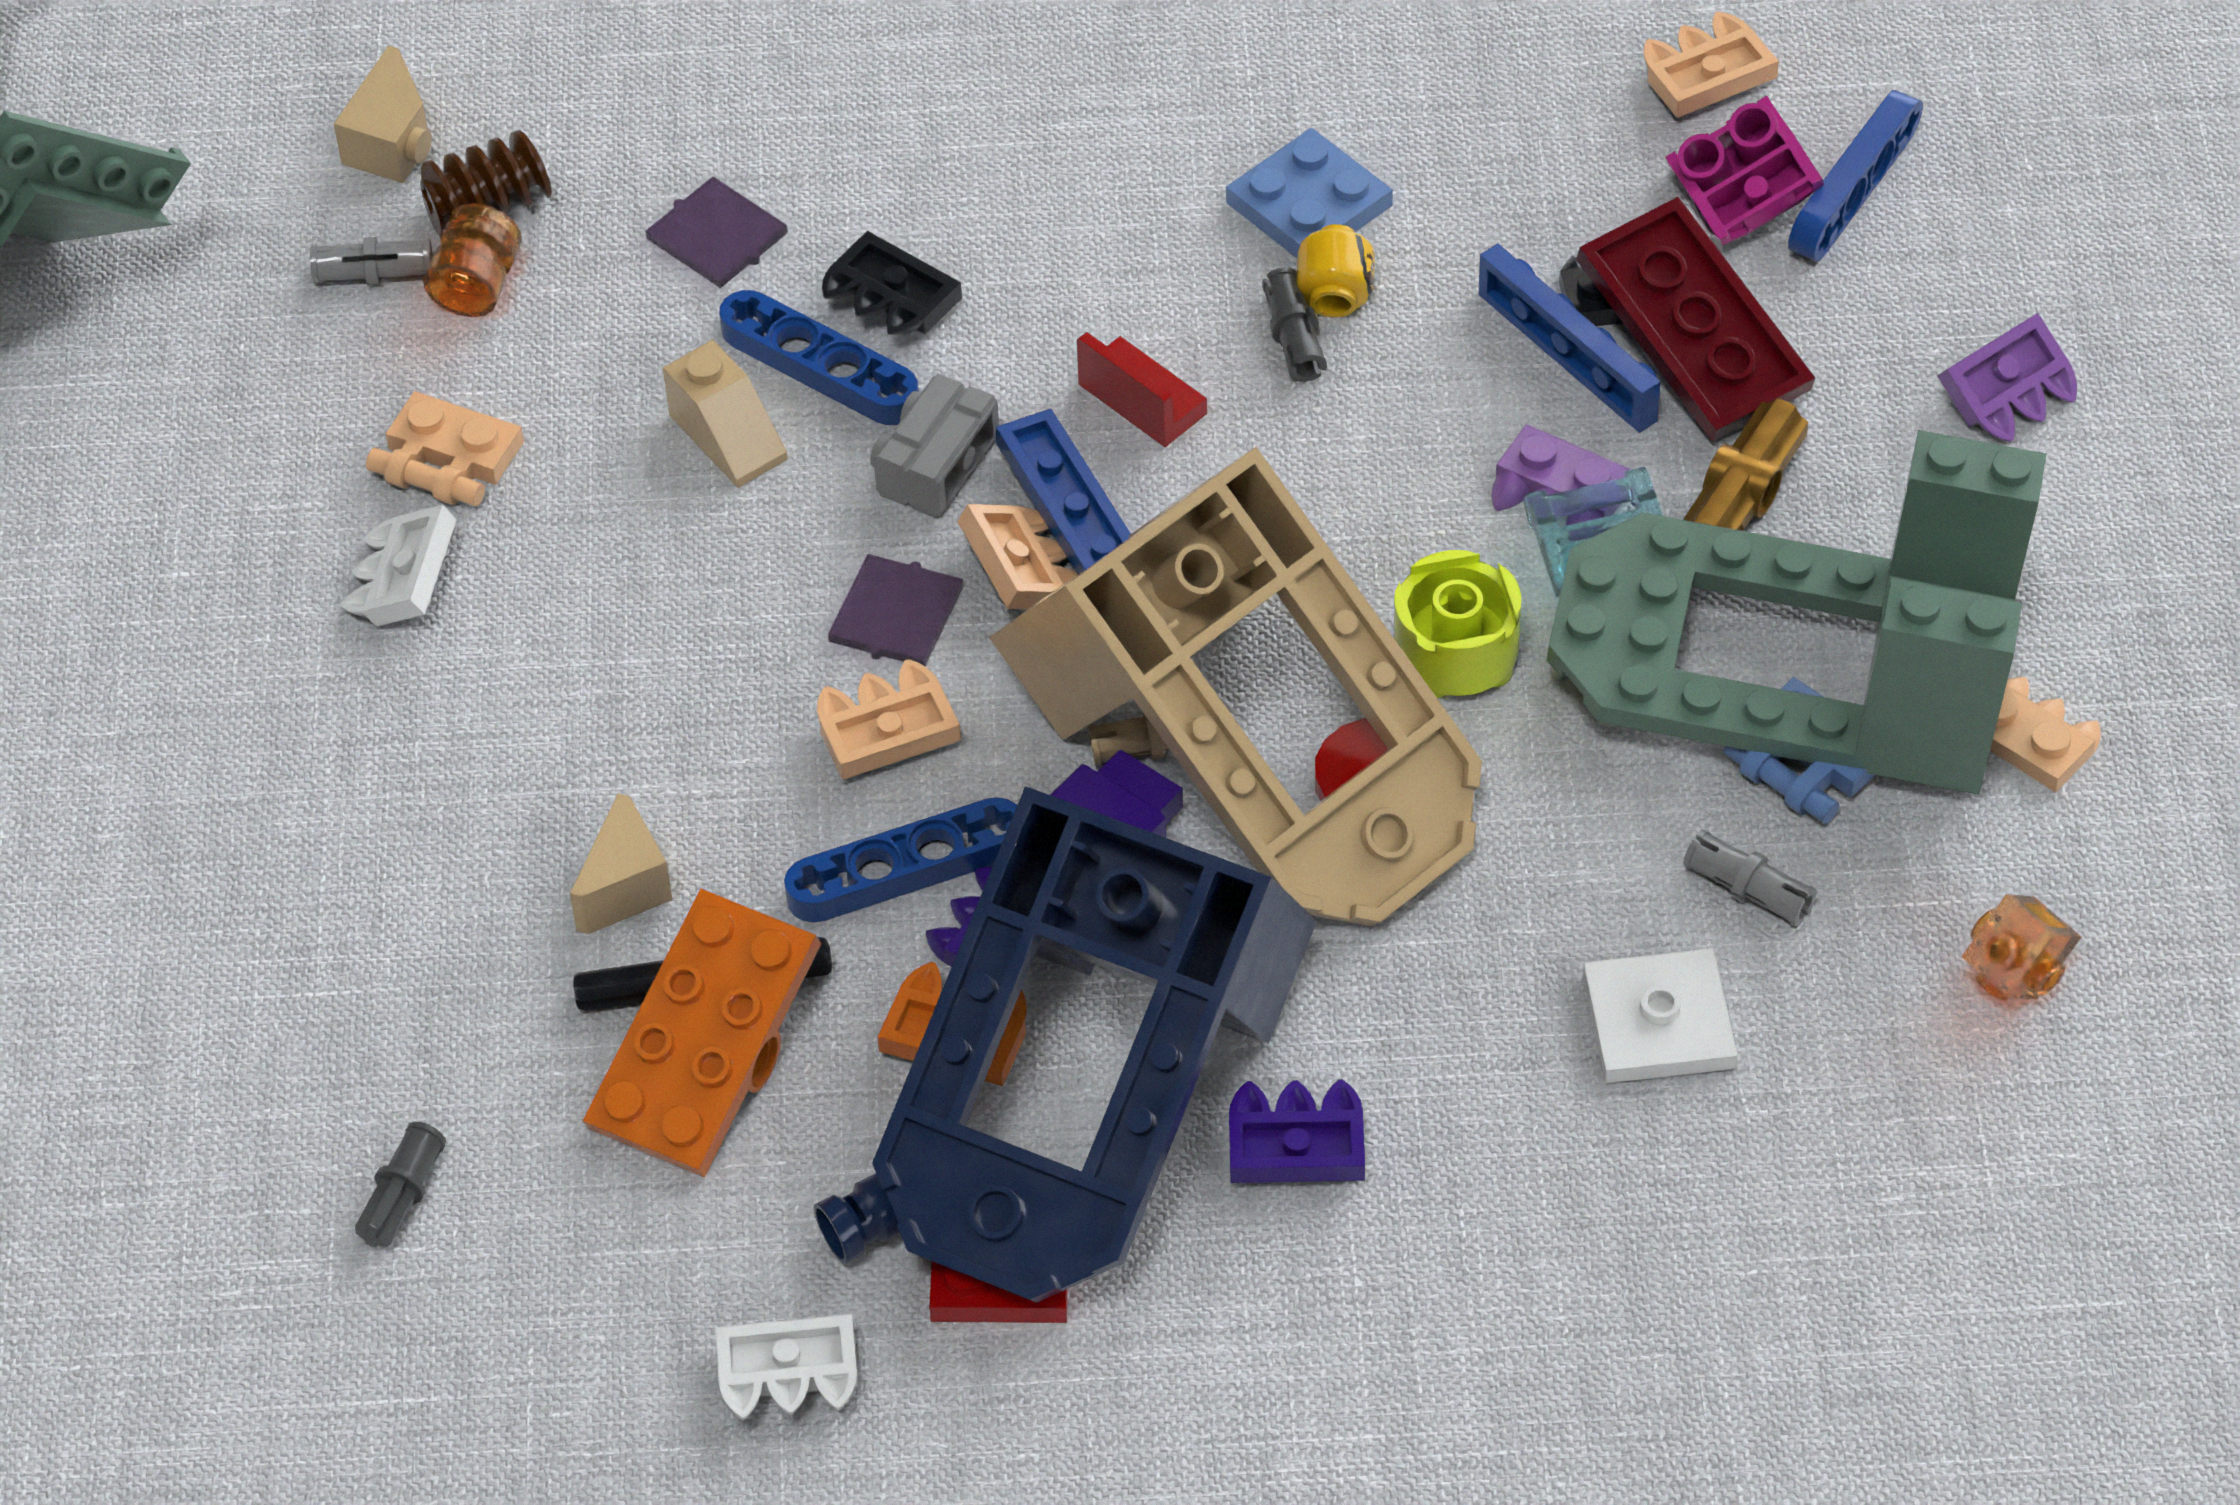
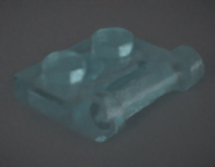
[1524,467,1663,597]

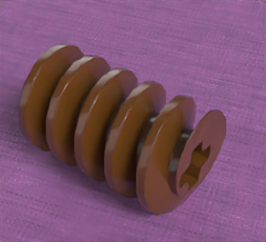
[420,130,552,235]

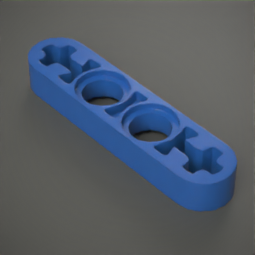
[1788,90,1923,262]
[719,290,919,425]
[784,797,1017,923]

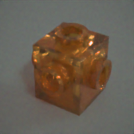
[1961,894,2082,1001]

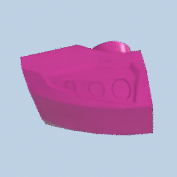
[1665,96,1824,245]

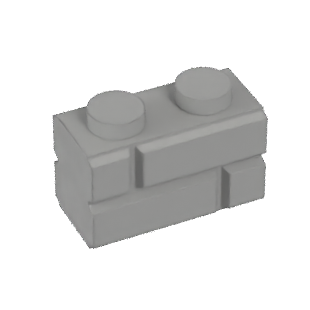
[870,373,999,518]

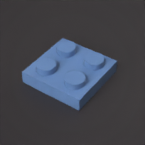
[1226,127,1393,258]

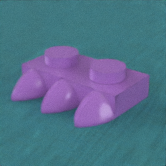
[1937,313,2077,442]
[1491,424,1634,543]

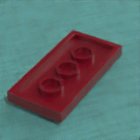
[1576,196,1816,442]

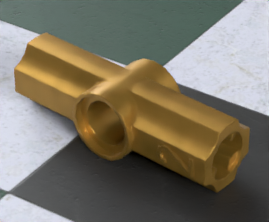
[1683,398,1809,531]

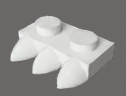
[340,504,457,627]
[715,1314,859,1420]

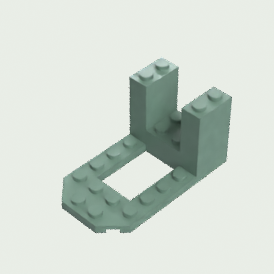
[1546,430,2047,795]

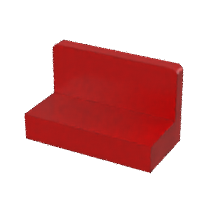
[1076,332,1207,447]

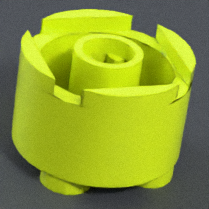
[1393,550,1521,698]

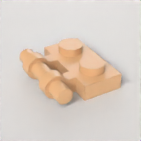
[366,391,524,507]

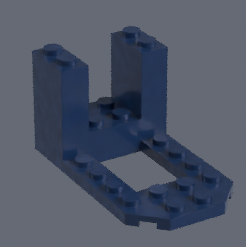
[872,786,1317,1303]

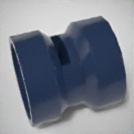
[813,1173,900,1264]

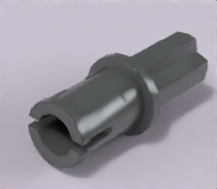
[355,1122,446,1248]

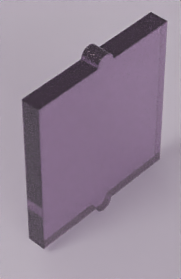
[645,176,788,288]
[828,554,963,666]

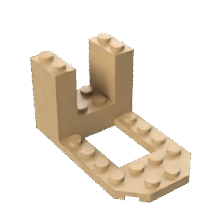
[989,447,1482,926]

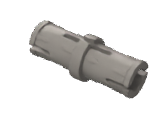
[310,237,434,285]
[1683,830,1817,926]

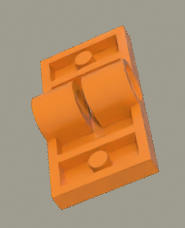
[583,888,821,1178]

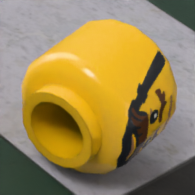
[1296,224,1375,318]

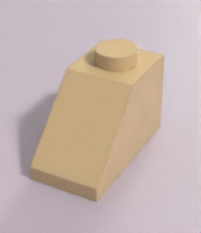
[334,45,432,183]
[663,339,788,488]

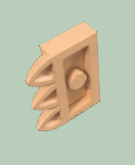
[1643,11,1779,118]
[957,504,1078,609]
[817,659,961,780]
[1990,677,2101,793]

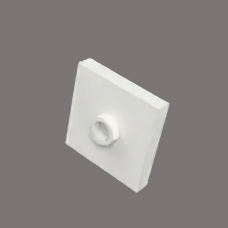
[1583,948,1738,1084]

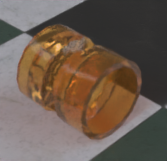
[423,203,522,318]

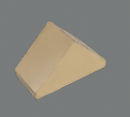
[570,793,672,934]

